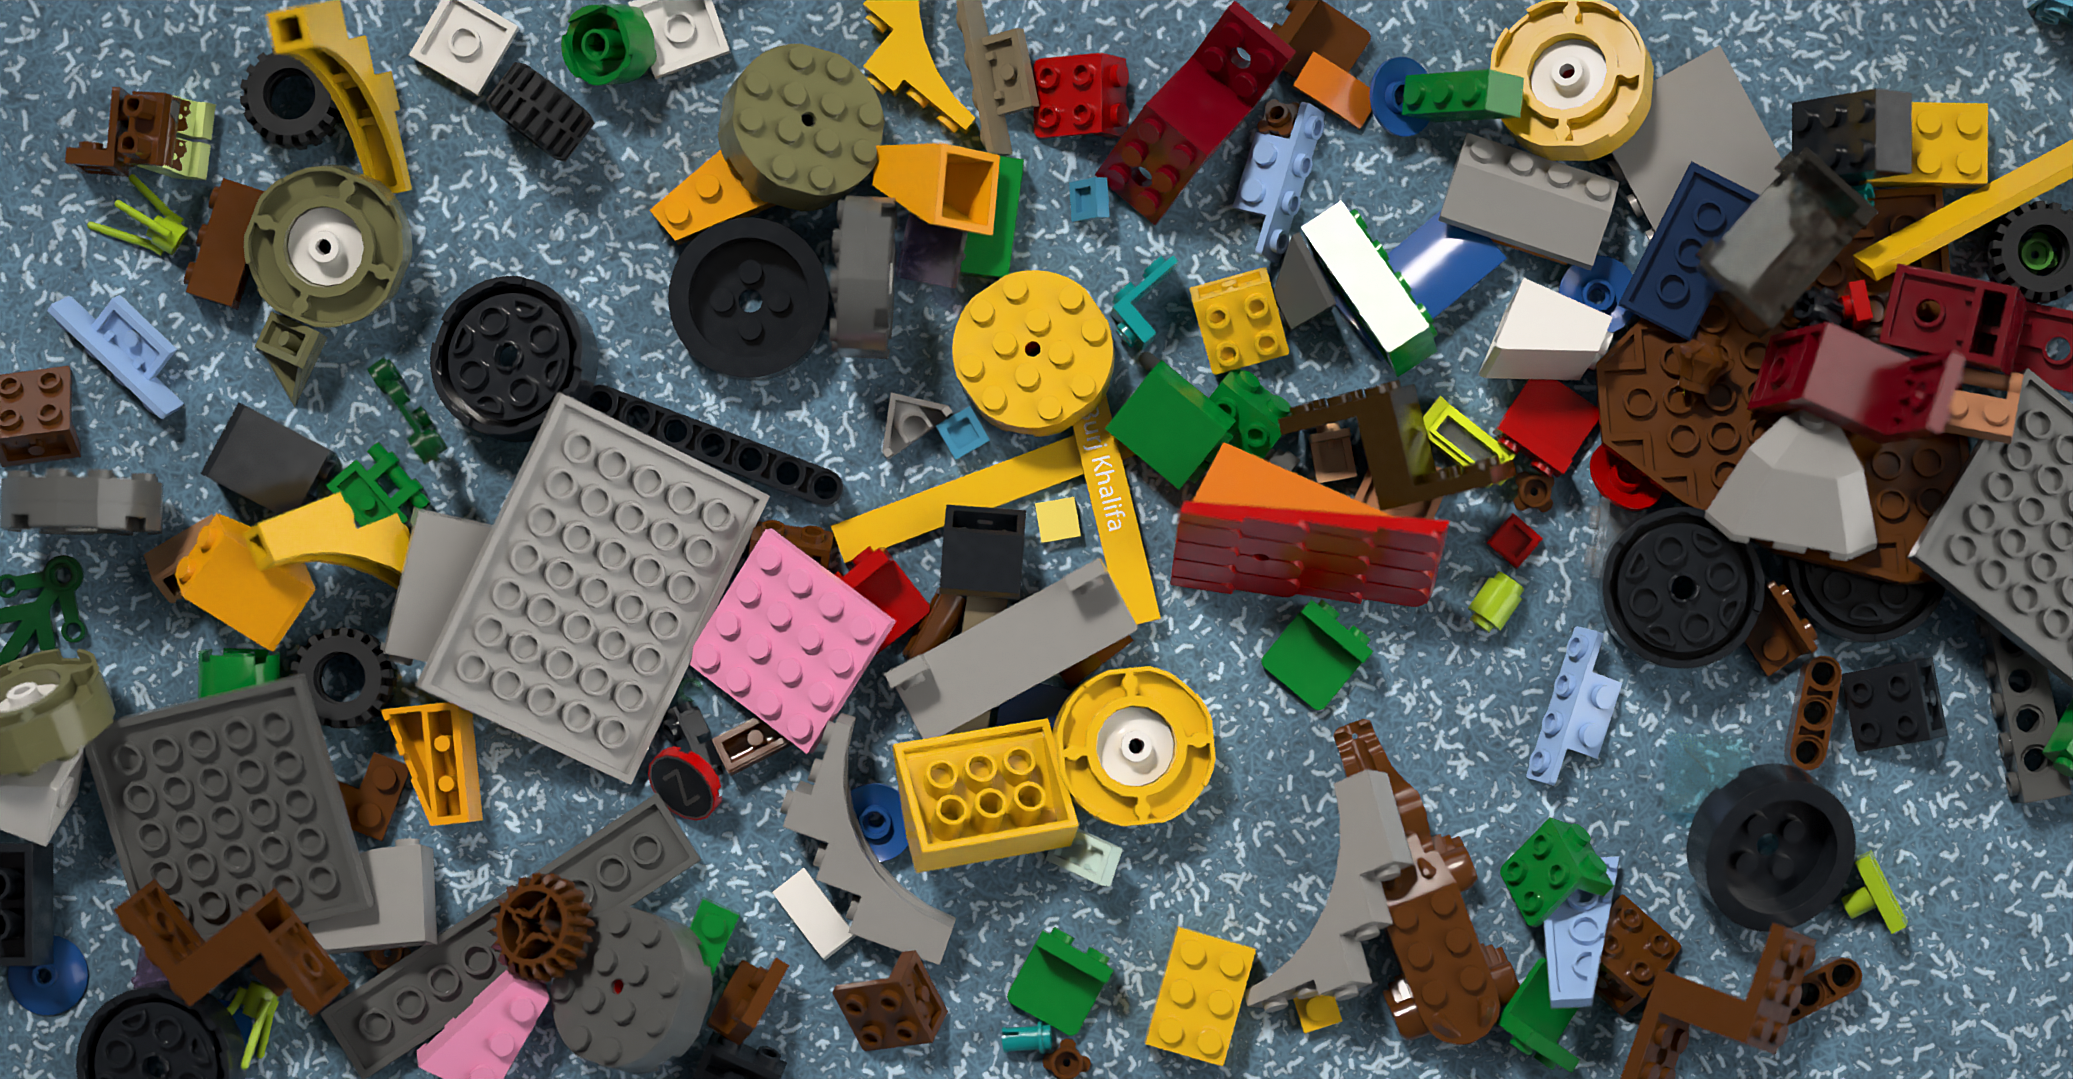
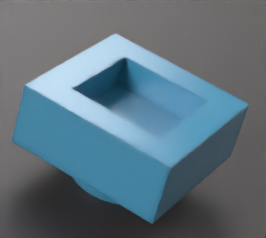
[1069,177,1110,222]
[936,406,990,461]

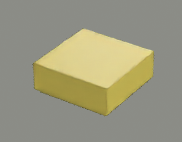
[1035,497,1081,543]

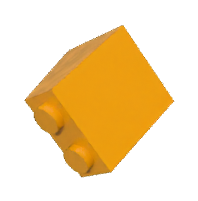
[872,143,1000,235]
[175,513,316,652]

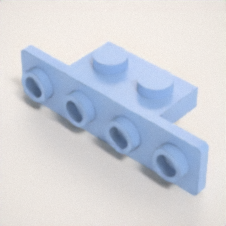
[1233,102,1325,263]
[47,295,184,419]
[1526,626,1622,786]

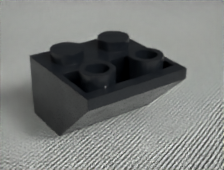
[939,504,1026,600]

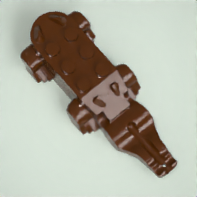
[1333,719,1520,1045]

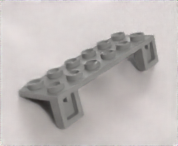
[884,558,1138,739]

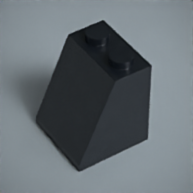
[200,402,337,515]

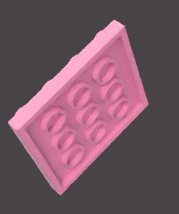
[689,529,896,754]

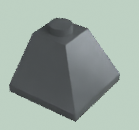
[1273,232,1337,333]

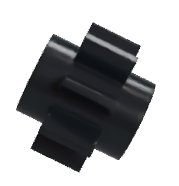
[1793,286,1844,329]

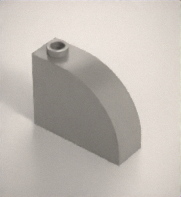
[308,838,438,955]

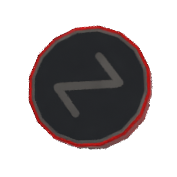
[648,746,722,821]

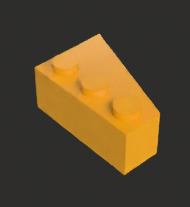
[649,149,776,245]
[380,702,483,826]

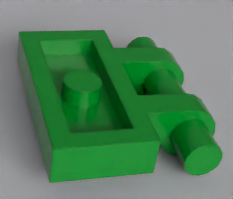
[326,442,431,527]

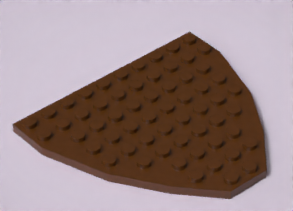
[1595,186,1969,585]

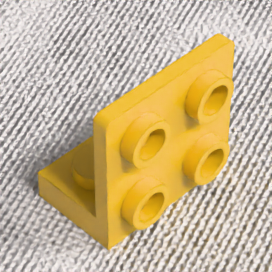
[1189,267,1289,375]

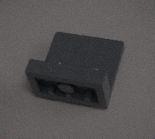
[1842,657,1948,752]

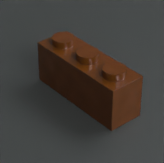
[184,178,265,310]

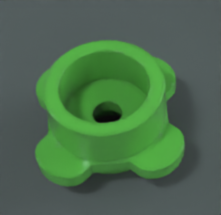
[2018,232,2058,275]

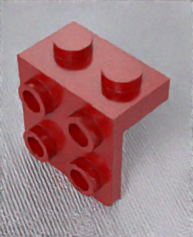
[1034,53,1129,138]
[1492,379,1599,478]
[834,546,931,656]

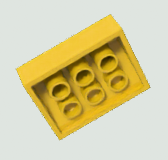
[892,718,1079,873]

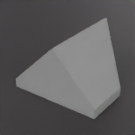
[882,393,953,460]

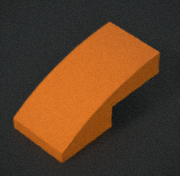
[1292,51,1372,130]

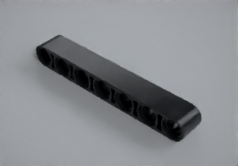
[585,385,845,507]

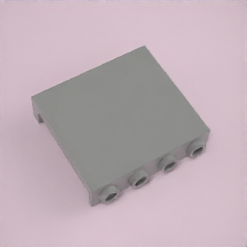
[1607,45,1796,242]
[380,507,493,666]

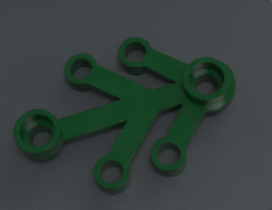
[367,357,448,465]
[0,555,87,666]

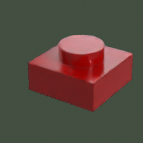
[1839,279,1873,331]

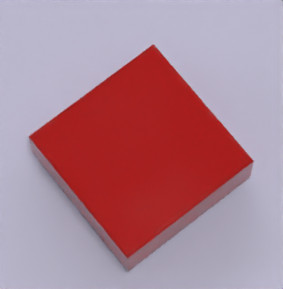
[1486,513,1543,569]

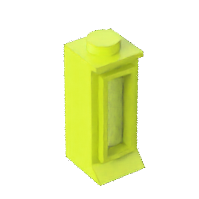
[1423,396,1516,488]

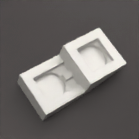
[772,868,856,960]

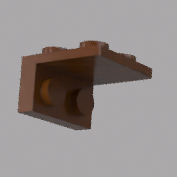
[65,87,135,177]
[0,366,81,467]
[1744,581,1818,677]
[1594,894,1681,1016]
[832,950,948,1051]

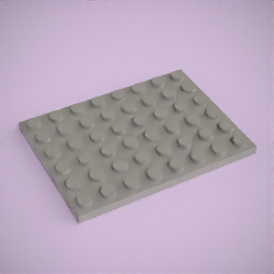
[416,392,770,785]

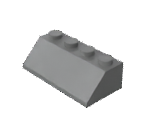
[1438,133,1619,271]

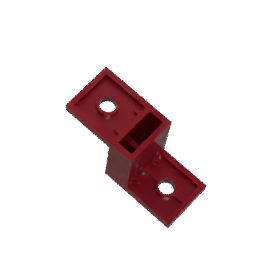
[1095,0,1296,226]
[1879,263,2073,394]
[1747,322,1965,444]

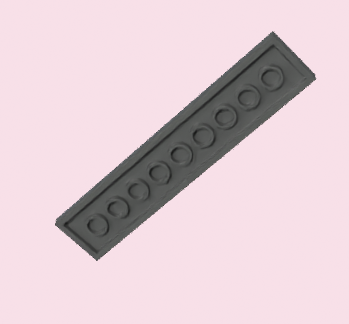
[320,793,702,1079]

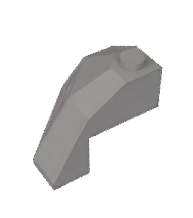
[1705,410,1877,561]

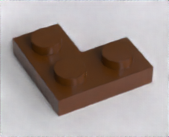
[337,752,410,841]

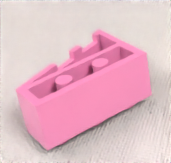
[416,969,549,1079]

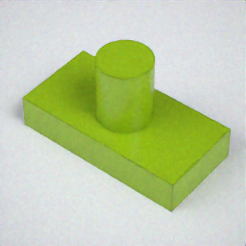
[1841,850,1908,934]

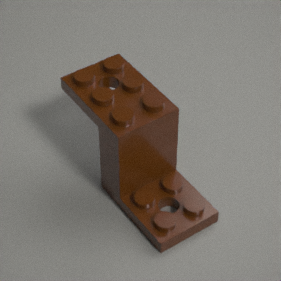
[113,879,350,1016]
[1620,923,1816,1079]

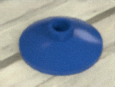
[1370,57,1429,137]
[1558,255,1634,333]
[851,783,908,862]
[8,935,89,1015]

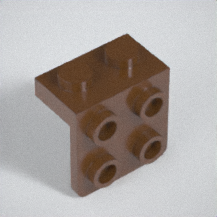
[1270,0,1371,80]

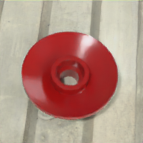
[1590,445,1663,511]

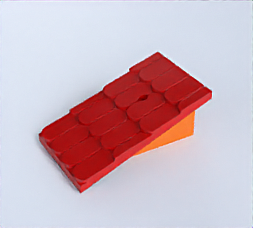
[1170,442,1450,607]

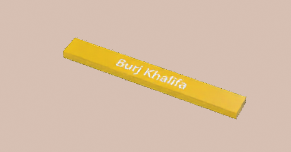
[1072,395,1161,625]

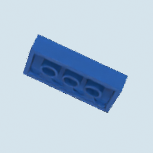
[1334,210,1507,362]

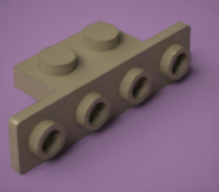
[956,0,1039,156]

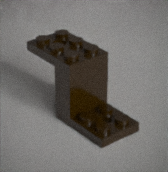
[1278,380,1517,511]

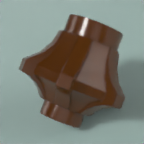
[1673,332,1735,394]

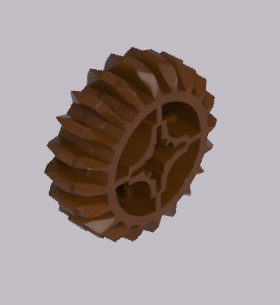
[488,873,596,983]

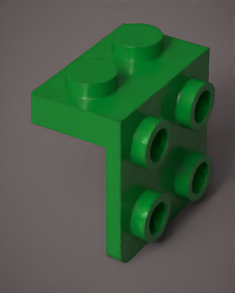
[1205,368,1291,464]
[1261,599,1373,710]
[1500,817,1614,927]
[1007,927,1114,1036]
[1496,958,1580,1073]

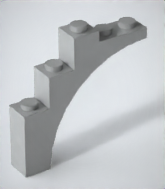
[780,712,956,965]
[1244,769,1413,1012]

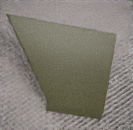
[255,311,328,407]

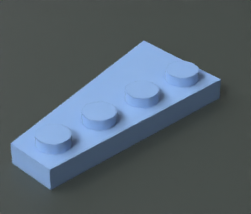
[1543,856,1619,1008]

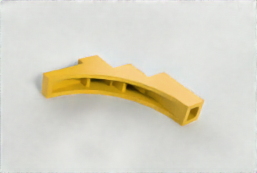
[266,0,412,194]
[863,0,976,135]
[243,492,411,590]

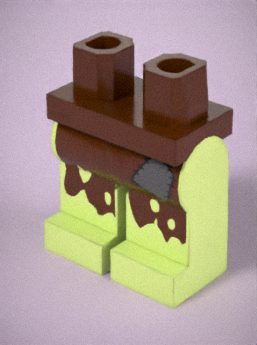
[118,91,216,180]

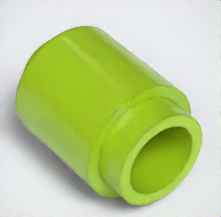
[1468,571,1525,633]

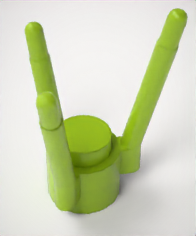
[87,174,188,256]
[227,980,279,1070]

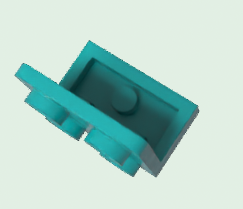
[1110,255,1179,351]

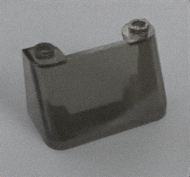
[1695,146,1878,339]

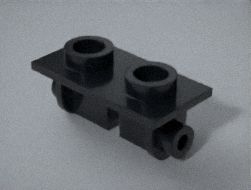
[662,700,724,776]

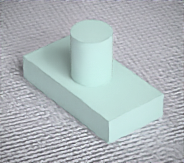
[1046,828,1123,887]

